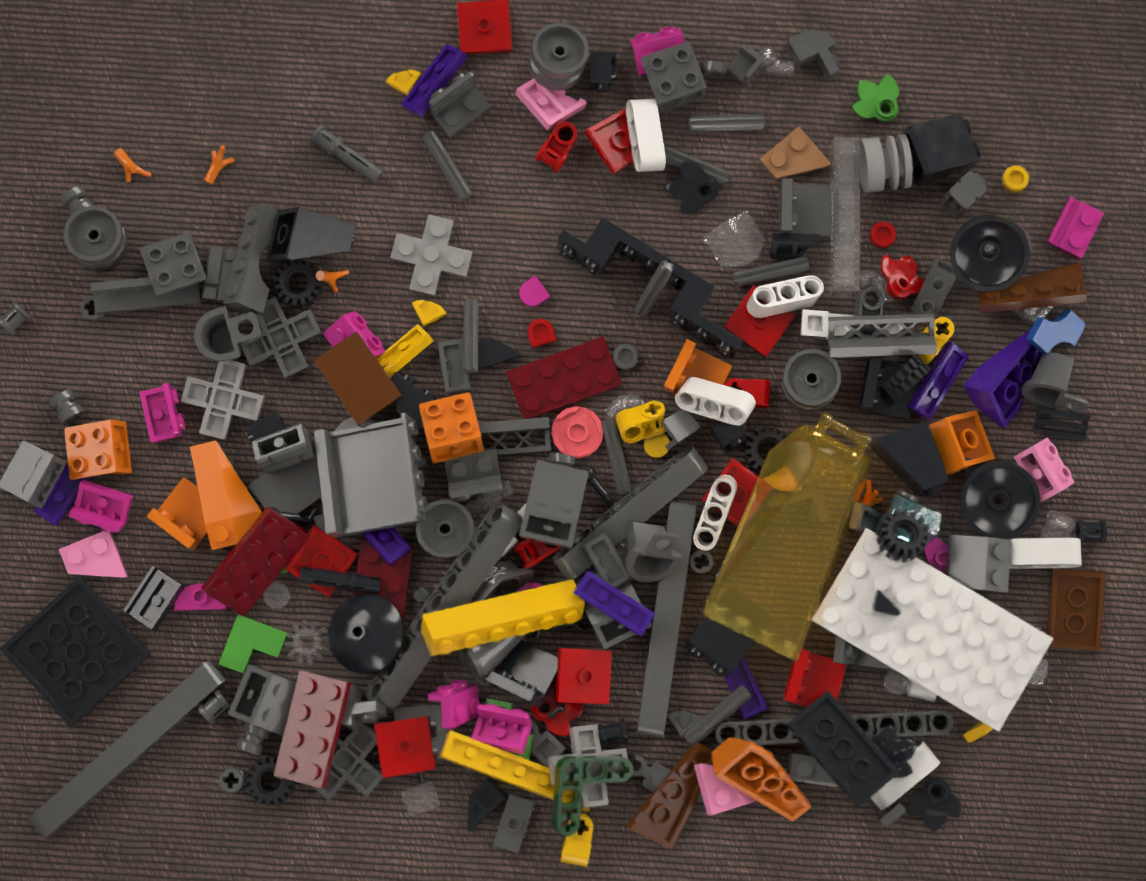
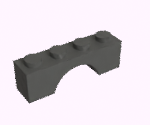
[223,204,277,314]

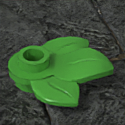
[853,74,899,122]

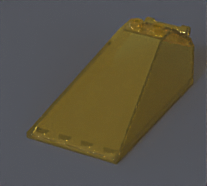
[702,412,872,661]

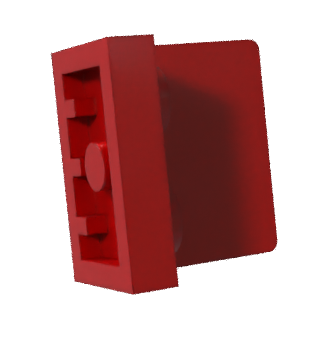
[782,648,847,707]

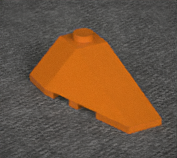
[190,440,262,550]
[712,737,811,822]

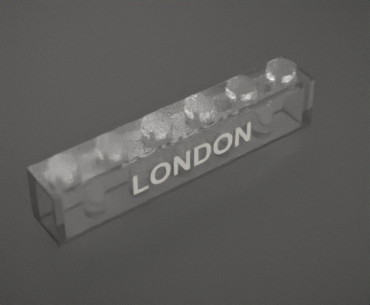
[830,137,860,297]

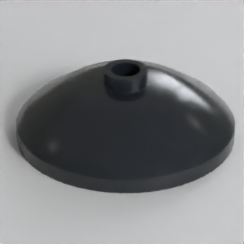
[950,214,1030,291]
[960,461,1041,539]
[328,593,405,674]

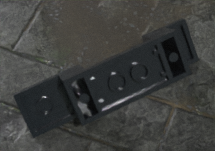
[558,217,743,358]

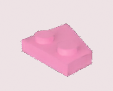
[515,79,587,131]
[59,531,128,578]
[694,763,756,815]

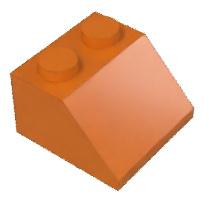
[929,410,995,475]

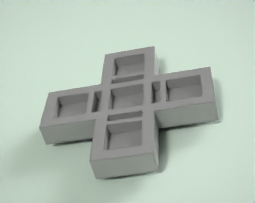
[390,214,473,297]
[181,360,265,441]
[548,724,627,808]

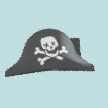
[476,560,535,602]

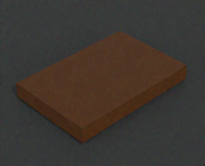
[314,331,402,426]
[1047,568,1106,652]

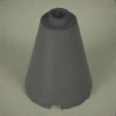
[455,634,526,682]

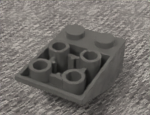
[519,460,589,549]
[573,567,652,650]
[228,664,297,736]

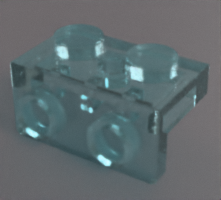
[876,494,941,548]

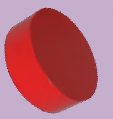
[869,222,896,249]

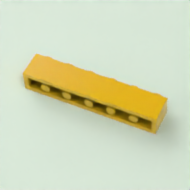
[421,579,585,656]

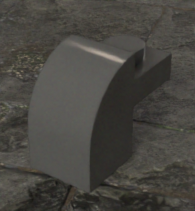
[786,30,840,82]
[342,683,386,731]

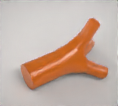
[203,145,235,185]
[114,148,151,183]
[316,270,349,292]
[862,480,883,508]

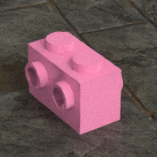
[1014,437,1075,502]

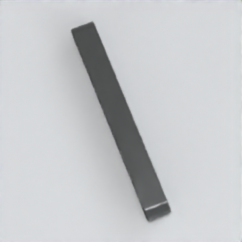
[637,501,696,738]
[366,503,522,711]
[28,660,227,840]
[714,710,953,745]

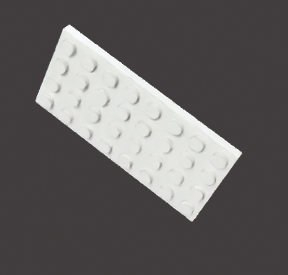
[812,528,1053,732]

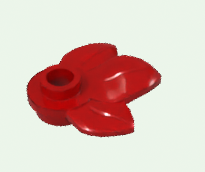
[881,254,924,299]
[531,685,585,736]

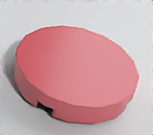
[551,406,603,459]

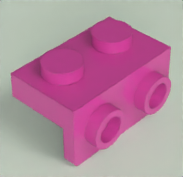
[629,26,685,75]
[323,311,385,358]
[139,383,185,444]
[69,480,133,533]
[428,680,480,729]
[471,704,532,754]

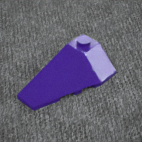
[964,320,1049,428]

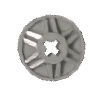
[858,134,913,193]

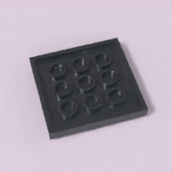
[0,576,151,727]

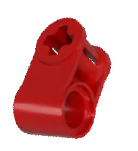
[535,122,577,174]
[723,378,771,408]
[512,539,562,569]

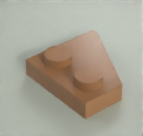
[759,126,831,180]

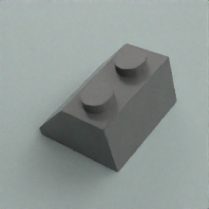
[946,535,1011,593]

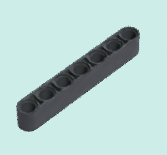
[552,445,708,580]

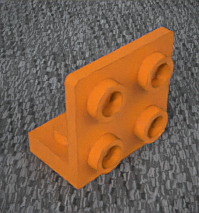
[663,339,731,396]
[419,392,484,464]
[64,419,132,480]
[147,478,207,550]

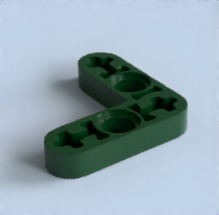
[552,756,633,836]

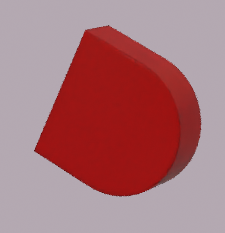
[527,319,557,349]

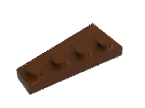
[978,262,1087,313]
[626,742,713,850]

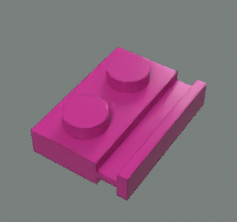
[1046,196,1104,260]

